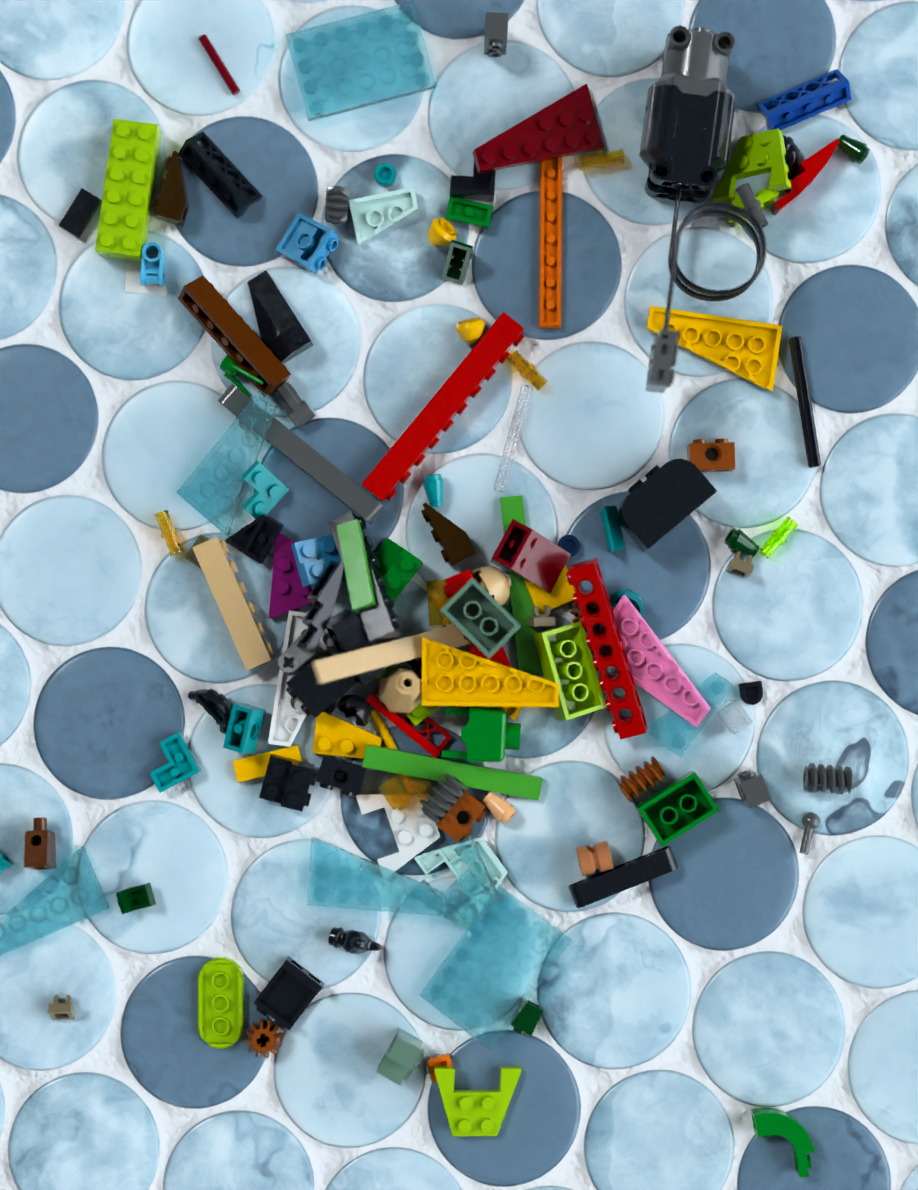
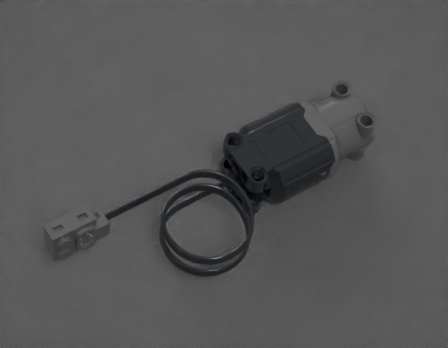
[639,26,767,393]

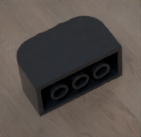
[618,459,717,552]

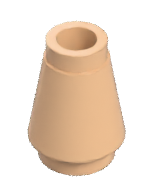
[482,792,516,824]

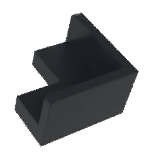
[450,160,496,202]

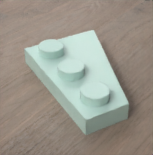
[349,187,418,245]

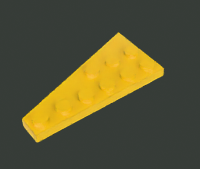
[646,306,782,393]
[421,637,559,707]

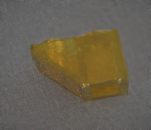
[379,774,431,810]

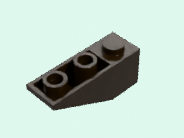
[153,150,190,227]
[421,503,476,566]

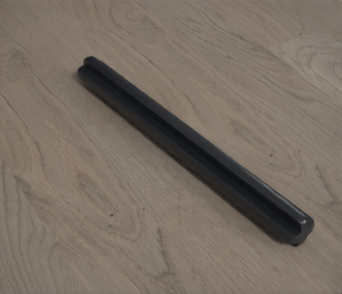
[789,336,821,468]

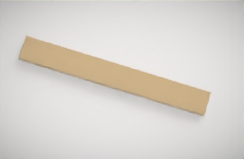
[312,625,471,685]

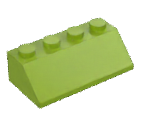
[532,621,606,720]

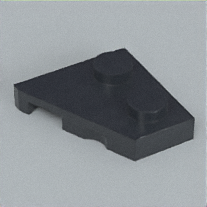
[225,513,284,564]

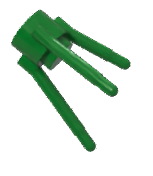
[220,355,264,397]

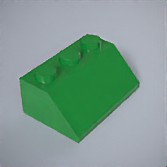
[348,538,423,604]

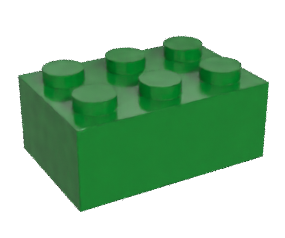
[635,771,719,847]

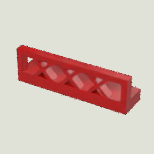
[366,686,453,758]

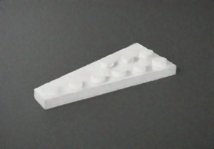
[268,610,339,747]

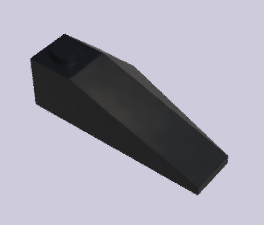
[248,271,313,364]

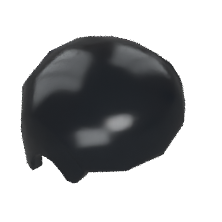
[337,695,371,726]

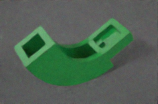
[751,1107,815,1178]

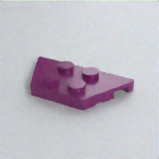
[269,533,312,618]

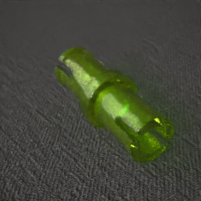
[758,517,798,559]

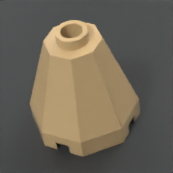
[378,666,422,714]

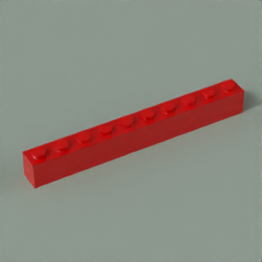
[362,312,524,503]

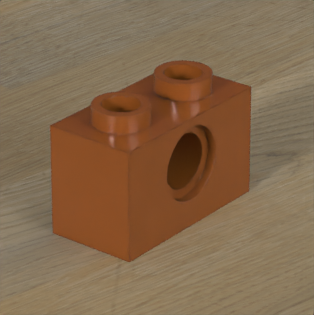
[687,439,735,472]
[437,790,486,842]

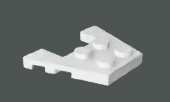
[356,794,441,879]

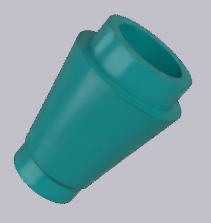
[422,474,444,507]

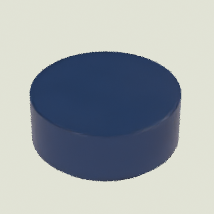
[557,535,580,557]

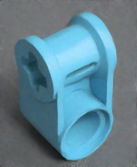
[140,242,165,286]

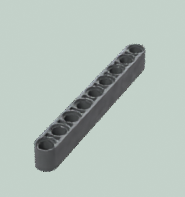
[218,384,385,525]

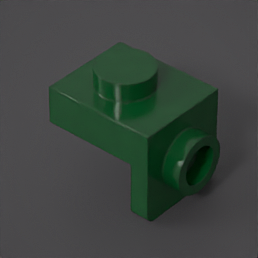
[116,883,156,914]

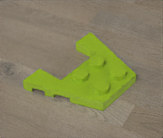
[712,128,791,203]
[433,1066,521,1136]

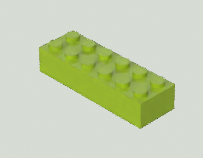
[95,119,162,262]

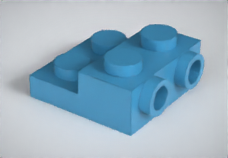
[275,212,339,274]
[291,534,346,590]

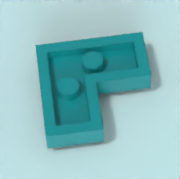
[241,460,289,519]
[149,732,200,793]

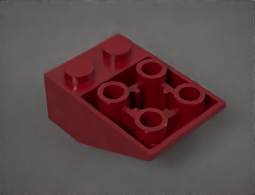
[491,519,571,594]

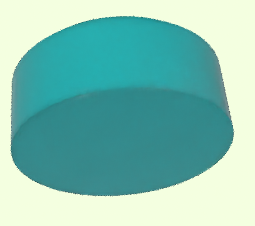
[374,163,396,187]

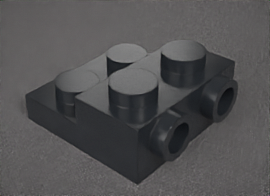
[259,754,317,812]

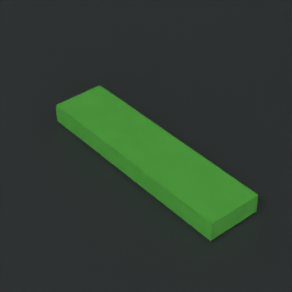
[336,519,376,611]

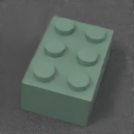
[440,577,521,659]

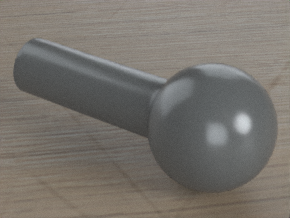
[799,812,820,855]

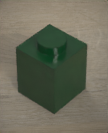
[510,997,543,1036]

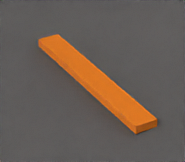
[539,157,562,328]

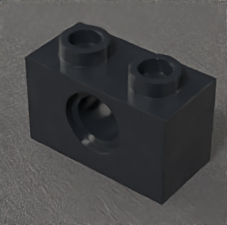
[316,755,368,797]

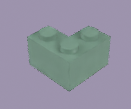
[376,1028,424,1085]

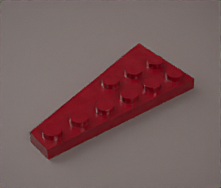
[472,84,604,174]

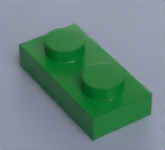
[445,196,493,229]

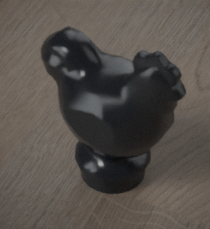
[328,927,383,955]

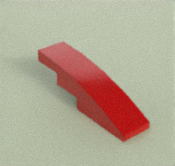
[770,139,839,215]

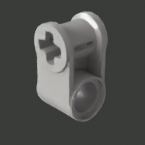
[278,632,320,673]

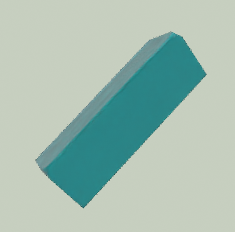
[599,506,625,552]

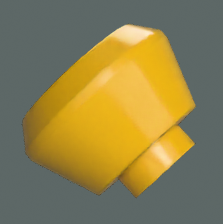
[428,218,457,247]
[455,317,485,344]

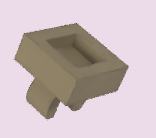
[726,551,754,578]
[527,605,556,626]
[48,995,76,1020]

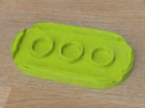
[198,957,244,1049]

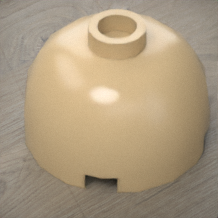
[471,566,512,606]

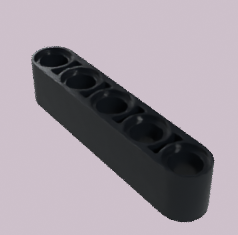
[568,846,679,908]

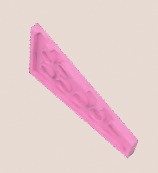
[590,594,711,728]

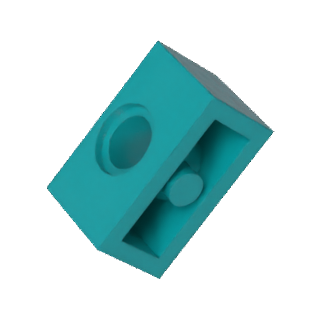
[223,704,265,754]

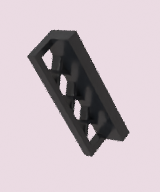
[178,132,262,219]

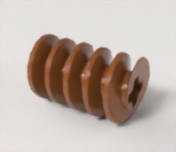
[616,756,666,803]

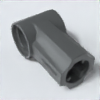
[273,382,315,429]

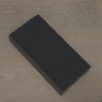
[58,188,102,238]

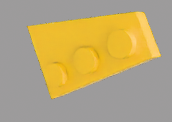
[313,711,382,759]

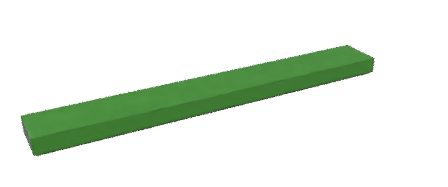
[500,495,541,674]
[362,744,543,800]

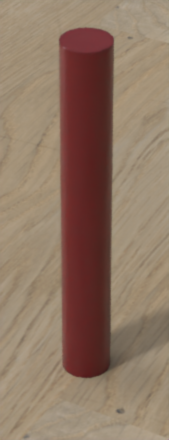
[198,34,240,95]

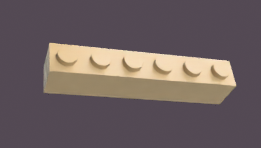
[192,537,275,671]

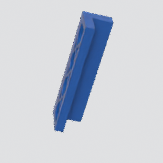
[757,69,852,131]

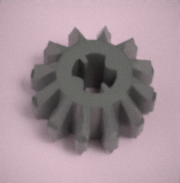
[325,185,349,224]

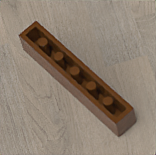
[178,276,291,397]

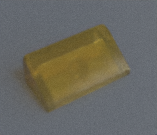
[427,580,452,626]

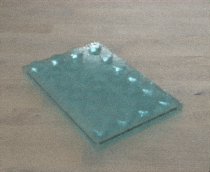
[285,1,436,122]
[419,885,572,1051]

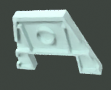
[414,836,508,930]

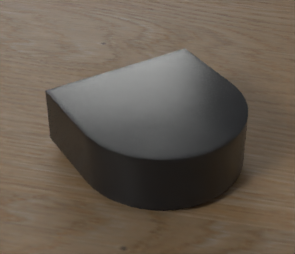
[738,681,763,705]

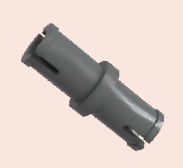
[736,183,768,229]

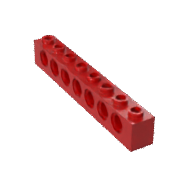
[566,558,648,740]

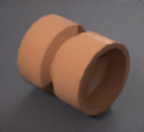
[576,841,613,876]

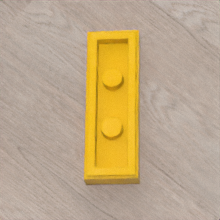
[233,744,303,783]

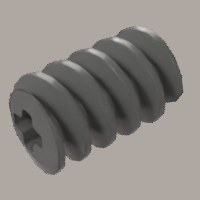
[803,763,853,795]
[420,773,468,823]

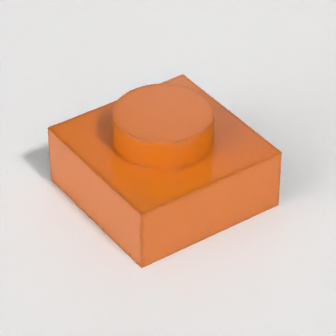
[426,1053,452,1082]

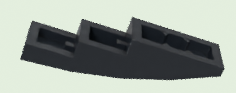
[297,561,344,653]

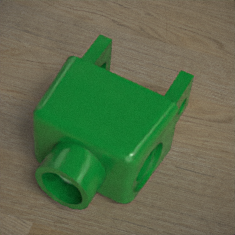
[442,706,521,762]

